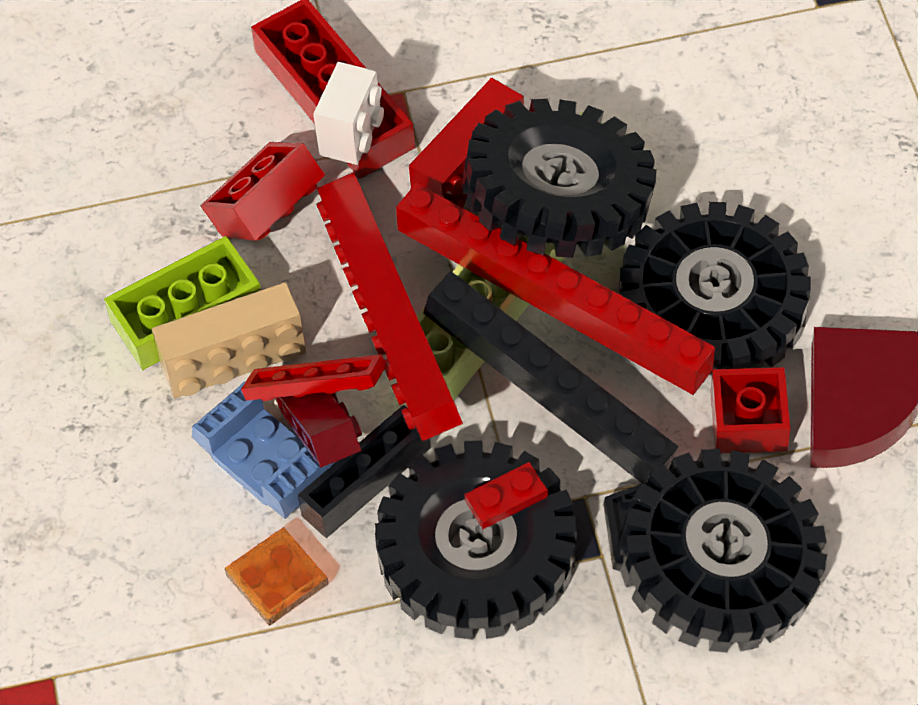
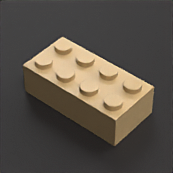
[152,282,306,399]

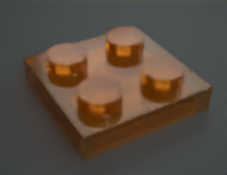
[224,527,329,626]

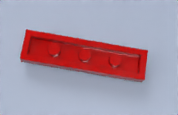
[241,354,386,401]

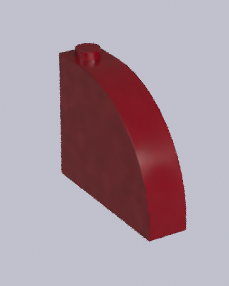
[810,327,918,468]

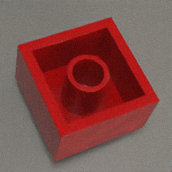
[710,367,791,454]

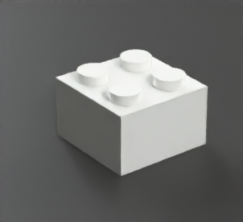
[313,62,384,165]

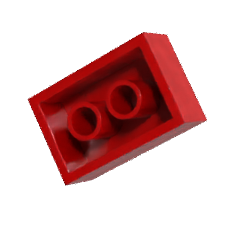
[200,142,325,241]

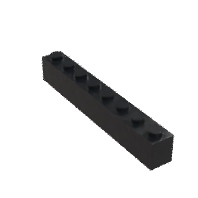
[423,271,679,483]

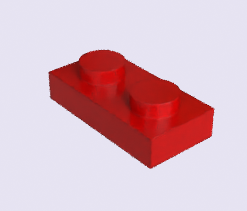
[464,462,548,530]

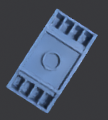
[192,381,334,519]

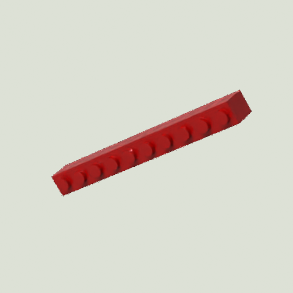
[316,172,463,441]
[396,183,715,396]

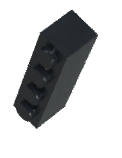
[298,405,431,538]

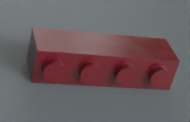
[275,392,362,468]

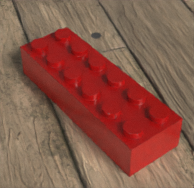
[251,0,415,179]

